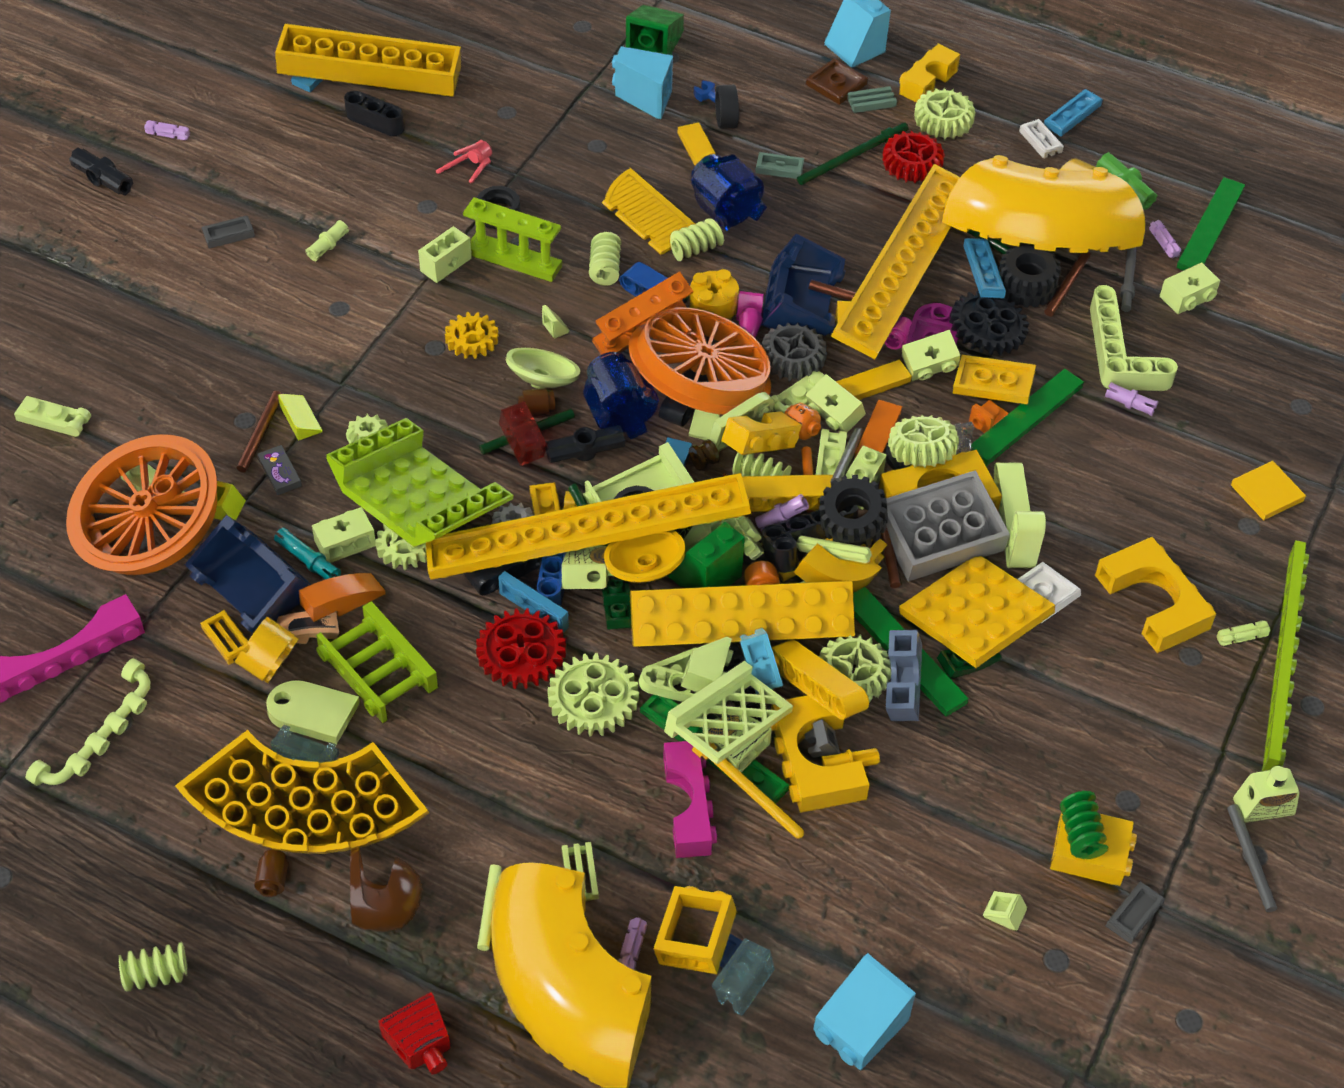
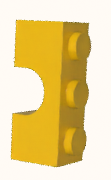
[899,43,960,103]
[721,411,802,455]

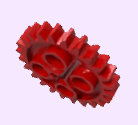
[476,608,566,689]

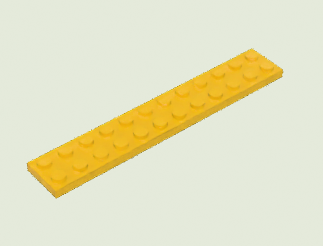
[831,164,960,359]
[426,473,751,580]

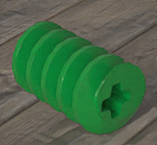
[1060,791,1109,859]

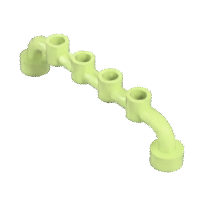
[26,658,151,786]

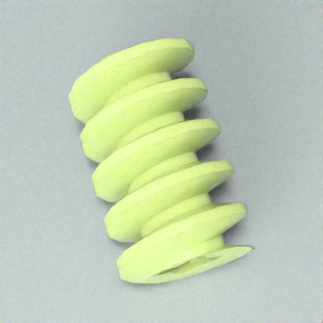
[670,218,724,261]
[589,232,621,286]
[732,452,792,476]
[119,942,187,992]

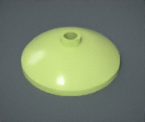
[506,348,580,389]

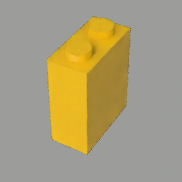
[1050,812,1137,886]

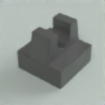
[804,719,840,758]

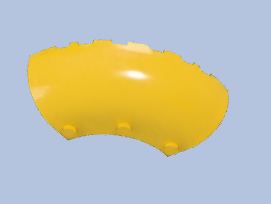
[942,155,1145,253]
[175,730,429,854]
[491,863,651,1088]

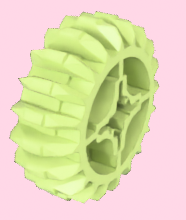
[914,88,975,140]
[888,415,959,468]
[819,634,891,703]

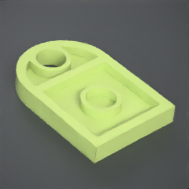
[709,392,774,452]
[266,680,360,745]

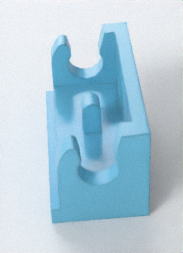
[740,628,783,694]

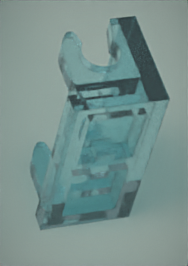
[270,725,340,763]
[712,938,775,1016]

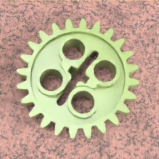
[548,653,639,737]

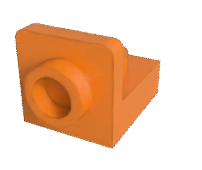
[969,400,1009,433]

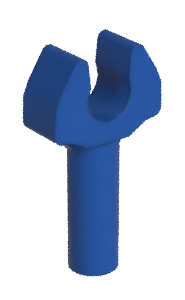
[694,81,716,102]

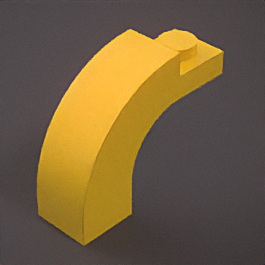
[794,539,887,592]

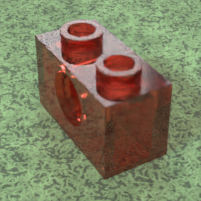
[499,401,547,466]

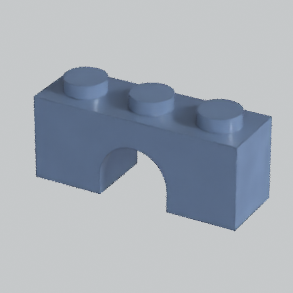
[886,630,922,721]

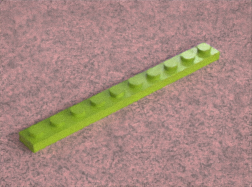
[1262,540,1309,771]

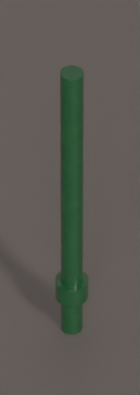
[797,122,909,185]

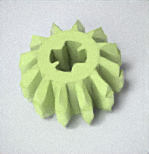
[346,413,388,444]

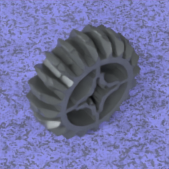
[761,322,827,382]

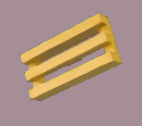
[200,610,248,665]

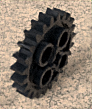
[949,290,1029,356]

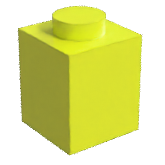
[214,481,246,520]

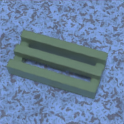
[847,86,897,113]
[755,152,804,179]

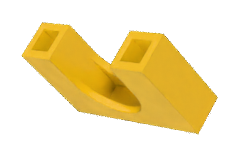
[879,450,1002,511]
[1095,537,1216,654]
[770,695,870,813]

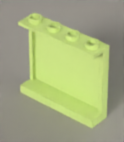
[583,442,720,551]

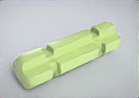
[1216,621,1270,646]

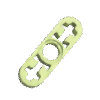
[638,665,697,702]

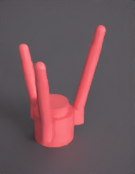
[436,140,492,183]

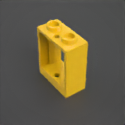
[653,886,737,974]

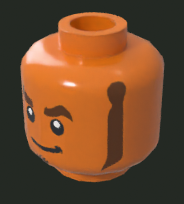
[784,402,821,440]

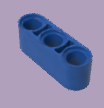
[619,262,689,304]
[537,552,566,607]

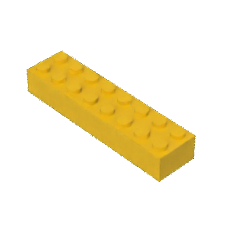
[275,24,461,97]
[630,581,855,647]

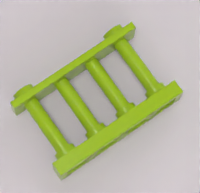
[463,197,562,282]
[316,601,438,723]

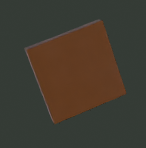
[806,58,868,105]

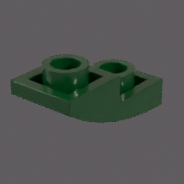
[601,579,632,630]
[937,649,1002,679]

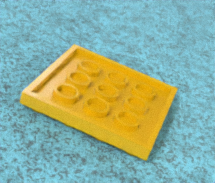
[899,556,1055,668]

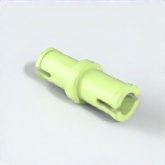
[306,220,349,261]

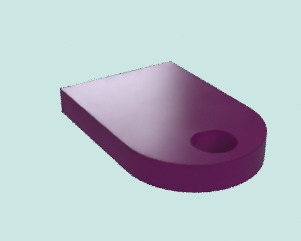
[904,303,959,345]

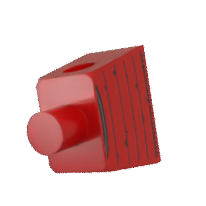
[378,992,450,1074]

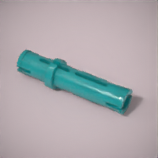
[274,528,341,580]

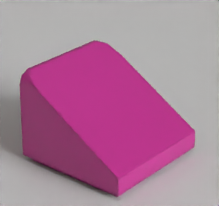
[736,291,764,321]

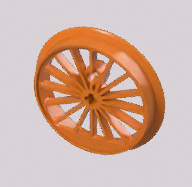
[629,307,771,415]
[66,434,217,575]

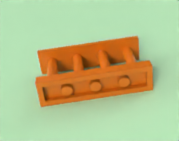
[592,271,694,361]

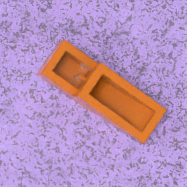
[299,573,385,622]

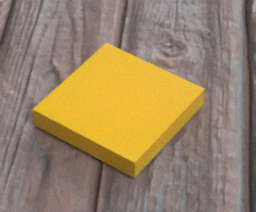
[1231,461,1306,521]

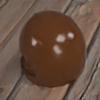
[350,846,422,933]

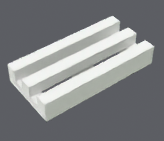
[1019,119,1064,159]

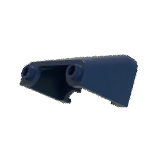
[761,233,846,337]
[184,515,312,633]

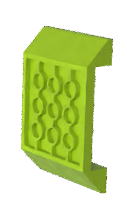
[326,418,514,547]

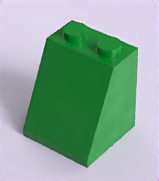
[626,5,684,55]
[667,522,745,588]

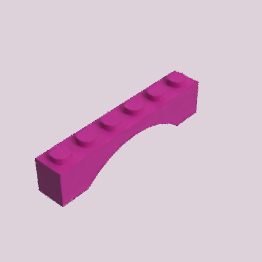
[0,594,145,703]

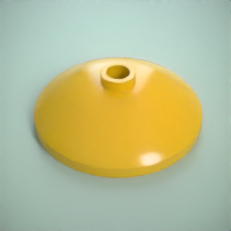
[604,530,686,583]

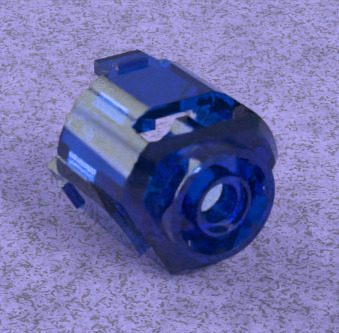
[690,154,767,231]
[583,352,659,440]

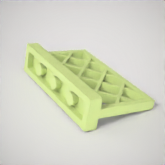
[664,661,793,764]

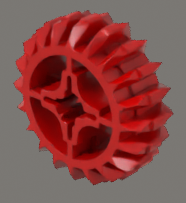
[882,130,944,184]

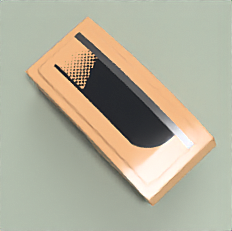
[277,611,339,644]

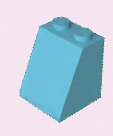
[825,0,891,68]
[612,46,673,119]
[813,953,916,1071]

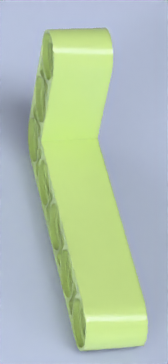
[1090,285,1178,391]
[994,463,1046,568]

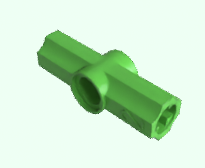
[1096,152,1157,210]

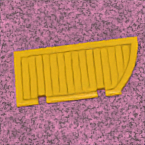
[602,168,696,255]

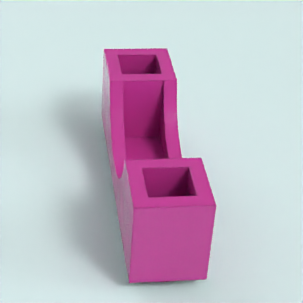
[663,741,717,858]

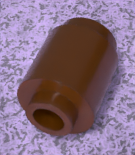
[518,388,555,416]
[254,850,289,897]

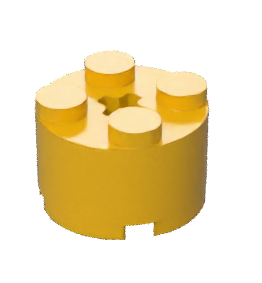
[689,269,739,321]
[234,616,299,683]

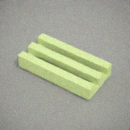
[562,842,599,901]

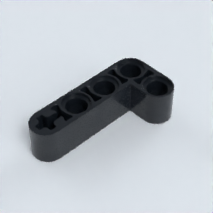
[762,505,859,573]

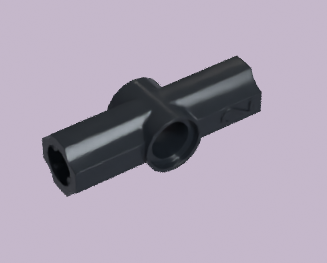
[69,148,133,196]
[545,425,625,463]

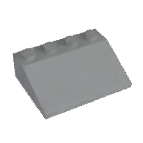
[886,470,1010,582]

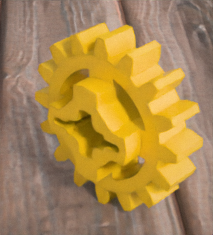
[445,312,499,359]

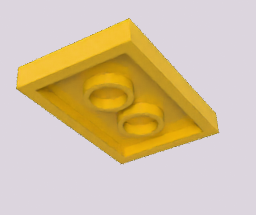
[953,355,1036,404]

